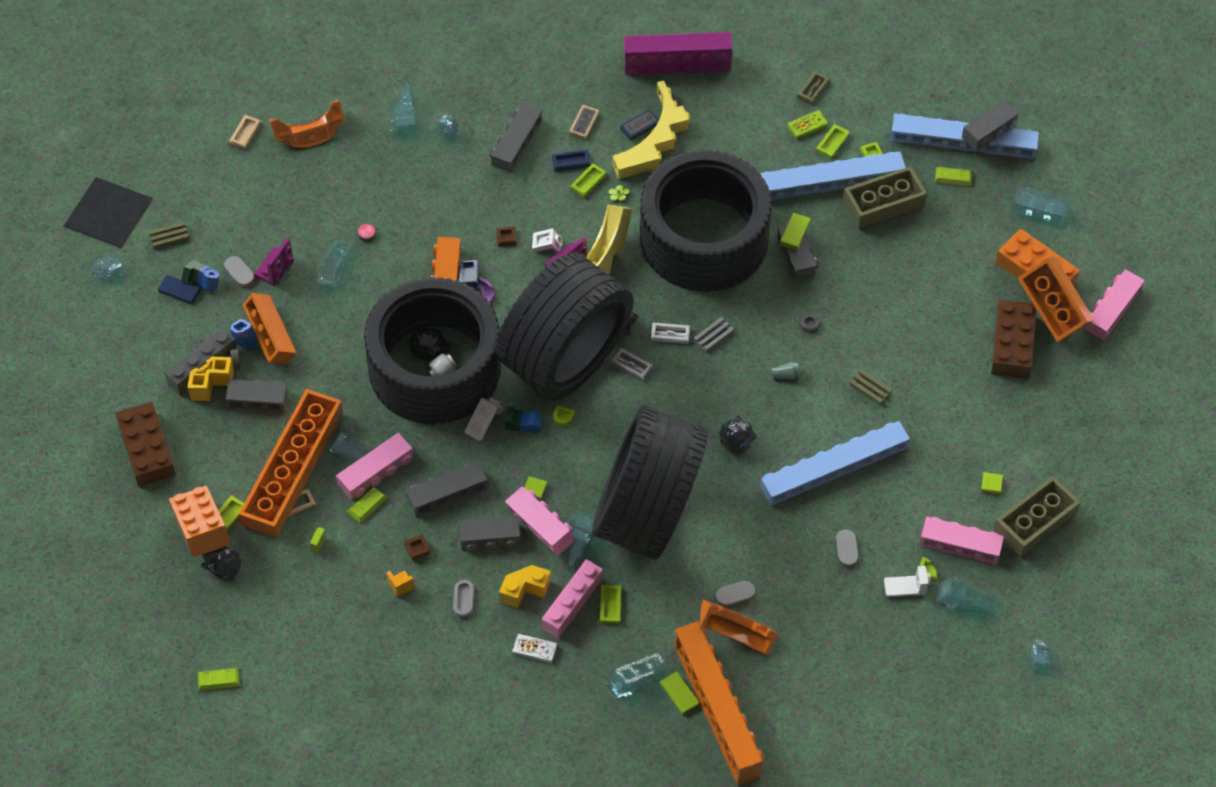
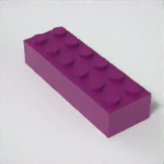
[624,32,733,75]

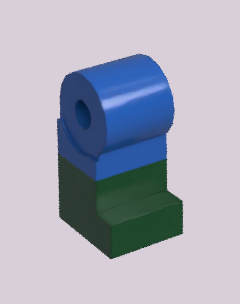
[181,260,220,291]
[505,406,543,433]

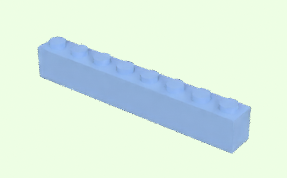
[891,114,1039,159]
[761,152,905,200]
[760,421,910,506]

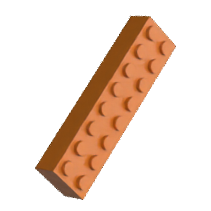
[239,389,343,538]
[674,621,764,786]

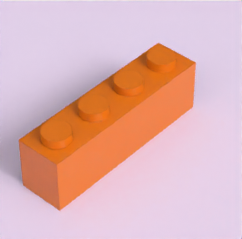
[431,237,461,281]
[242,293,297,365]

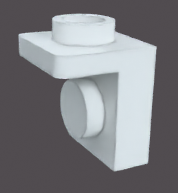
[532,229,563,253]

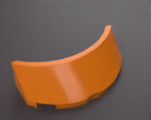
[268,99,345,148]
[700,600,778,655]

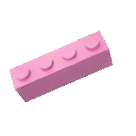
[1085,269,1145,340]
[336,433,414,500]
[505,486,575,556]
[920,517,1004,565]
[541,559,603,639]

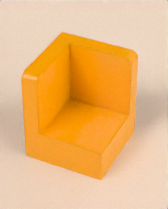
[386,571,415,598]

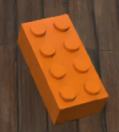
[995,229,1080,285]
[1018,256,1094,342]
[169,486,231,558]

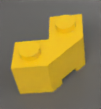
[187,357,235,401]
[499,565,551,608]

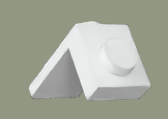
[465,397,505,441]
[884,566,931,597]

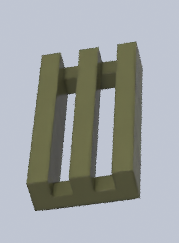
[797,71,830,105]
[148,222,190,249]
[849,369,892,405]

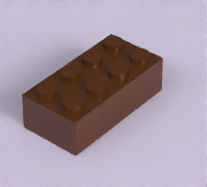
[991,299,1036,379]
[115,401,176,487]

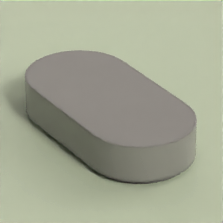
[224,256,254,287]
[836,529,858,567]
[453,580,474,618]
[716,581,755,607]

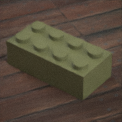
[843,166,927,229]
[993,476,1081,558]

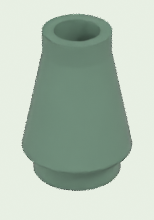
[772,361,800,380]

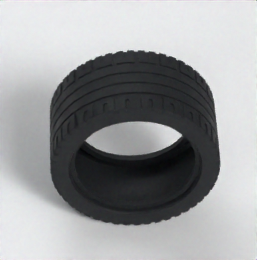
[640,149,772,292]
[495,252,634,400]
[364,277,501,424]
[592,405,708,560]

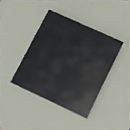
[64,177,152,248]

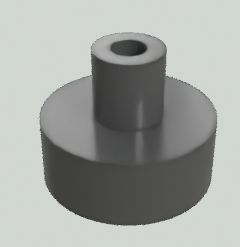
[223,348,241,368]

